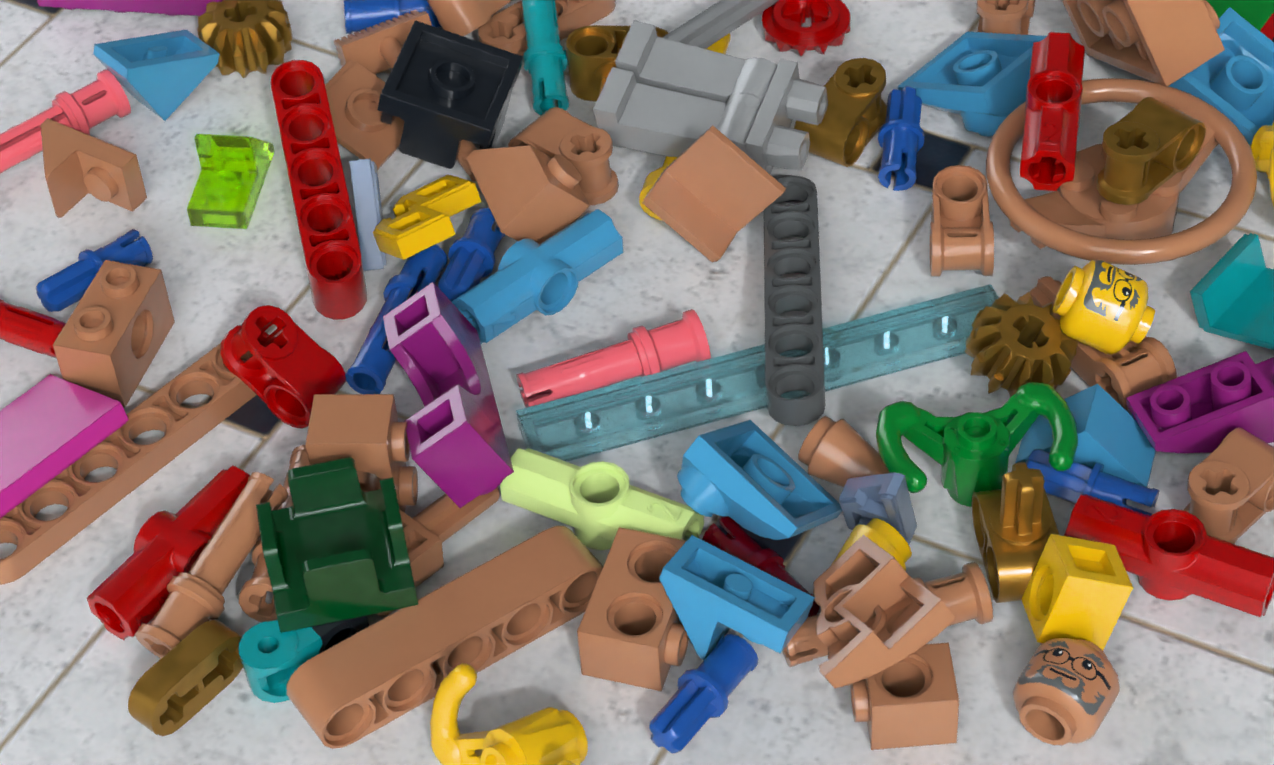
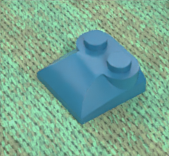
[1169,7,1274,145]
[897,32,1047,137]
[677,420,842,540]

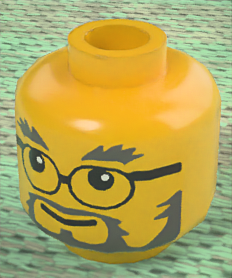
[1053,259,1155,355]

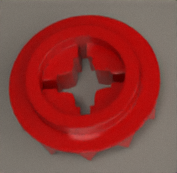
[762,0,851,57]

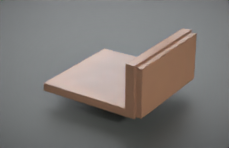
[325,59,404,171]
[642,125,786,263]

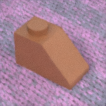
[466,145,590,244]

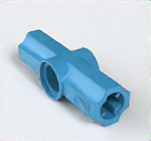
[451,209,623,344]

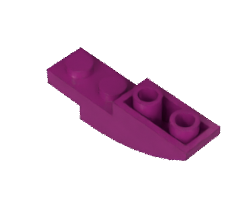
[1126,351,1274,453]

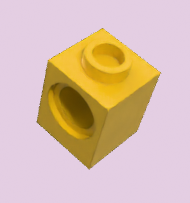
[1021,534,1133,651]

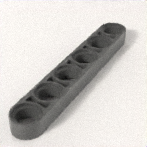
[763,175,826,426]

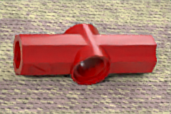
[1020,32,1085,191]
[87,465,250,640]
[1064,494,1274,617]

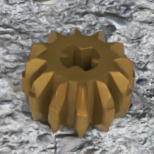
[197,0,293,78]
[964,292,1078,397]

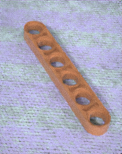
[0,343,256,585]

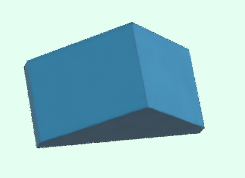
[93,30,220,121]
[1015,383,1156,487]

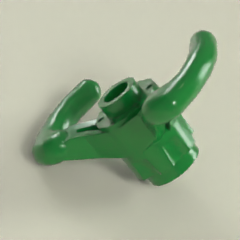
[876,382,1078,507]

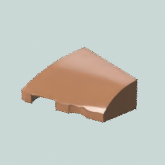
[813,535,957,688]

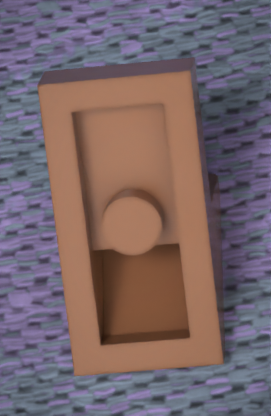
[40,118,147,218]

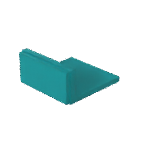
[1190,233,1274,350]

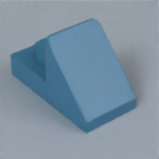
[659,535,815,660]

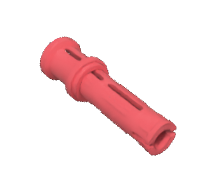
[0,69,131,173]
[516,309,711,413]

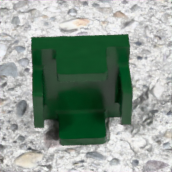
[256,457,418,633]

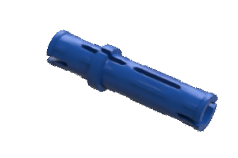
[345,244,448,394]

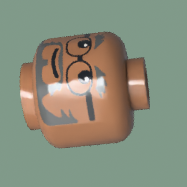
[1013,638,1120,745]

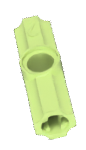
[500,448,704,550]

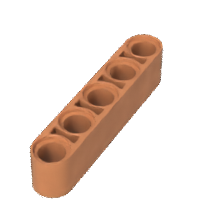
[286,526,603,749]

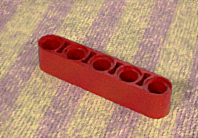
[271,60,367,320]

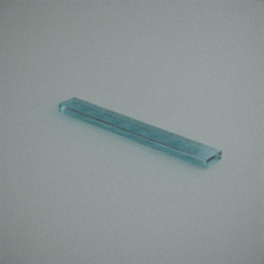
[516,284,999,462]

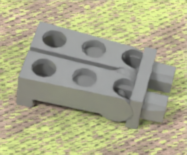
[593,20,828,174]

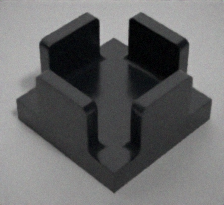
[377,20,523,169]

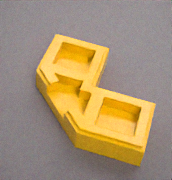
[373,174,482,260]

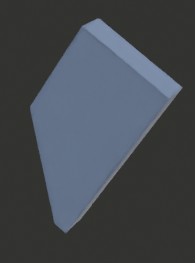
[349,159,387,271]
[839,472,917,544]

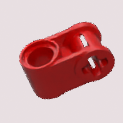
[220,305,346,429]

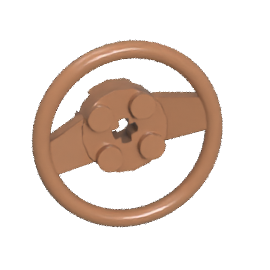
[986,78,1257,265]

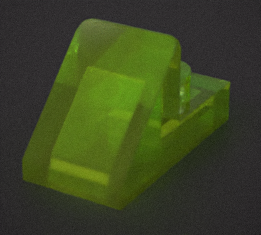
[187,134,275,229]

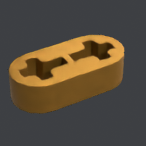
[128,620,243,736]

